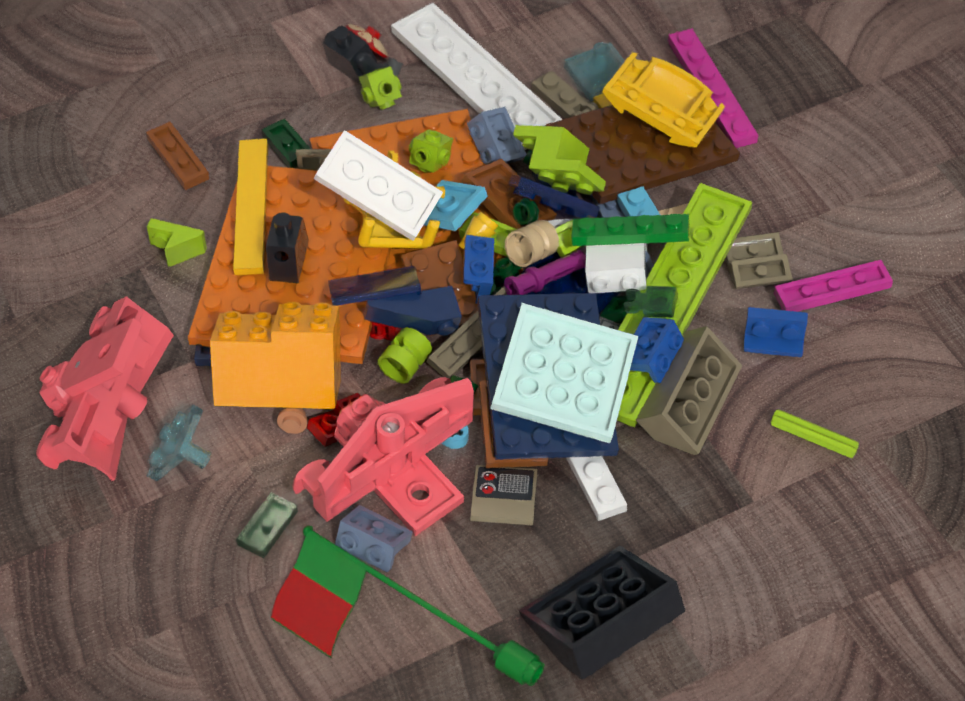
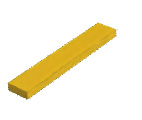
[233,139,268,275]

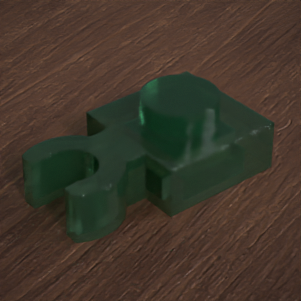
[623,286,678,318]

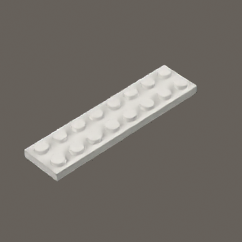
[391,3,563,150]

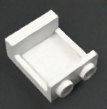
[585,243,647,293]

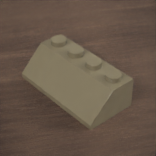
[636,326,742,455]

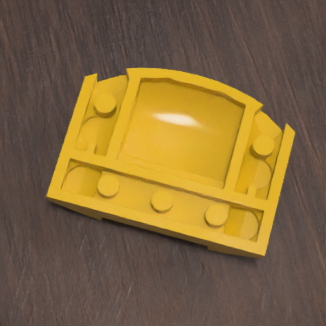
[602,53,725,147]

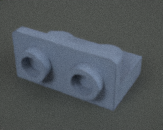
[467,107,526,164]
[335,505,413,572]

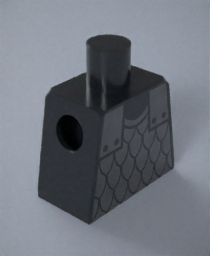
[266,212,309,283]

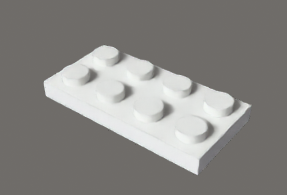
[314,130,443,241]

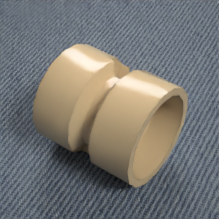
[505,220,559,267]

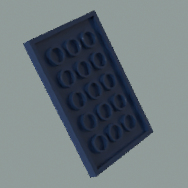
[477,293,619,460]

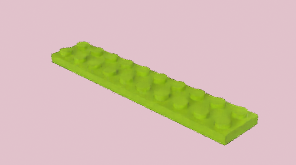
[617,183,752,428]

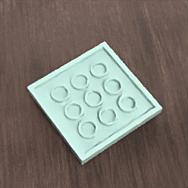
[491,303,638,443]

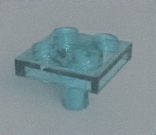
[564,42,625,101]
[147,404,212,481]

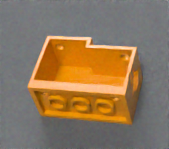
[210,302,341,409]

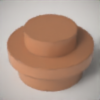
[277,408,308,434]

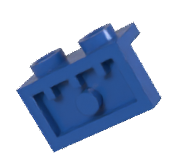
[463,235,494,304]
[743,307,808,357]
[630,317,684,383]

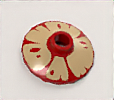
[345,24,388,59]

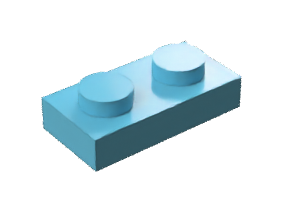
[617,186,660,217]

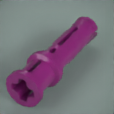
[504,250,586,295]

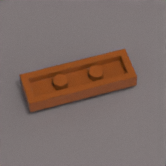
[146,121,210,190]

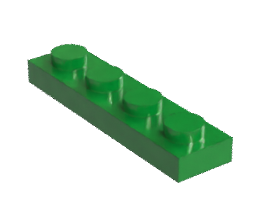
[571,214,690,246]

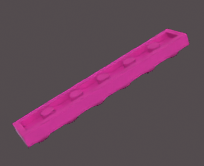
[668,28,758,148]

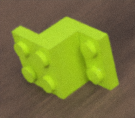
[513,125,606,194]

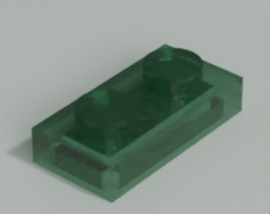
[236,492,298,558]

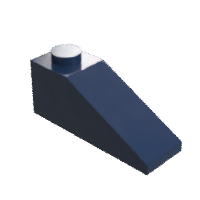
[363,286,462,335]

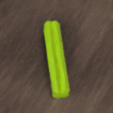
[771,409,859,458]

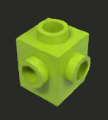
[359,66,402,110]
[409,129,453,173]

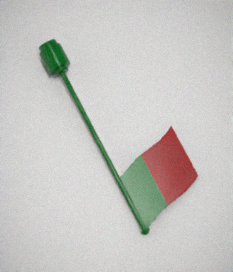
[271,525,545,686]

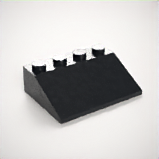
[519,546,686,680]

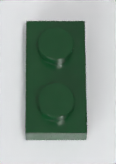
[261,118,311,168]

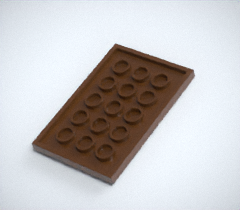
[545,105,740,205]

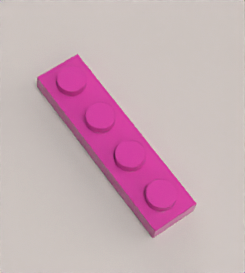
[774,260,893,312]

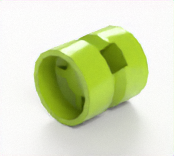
[378,327,432,384]

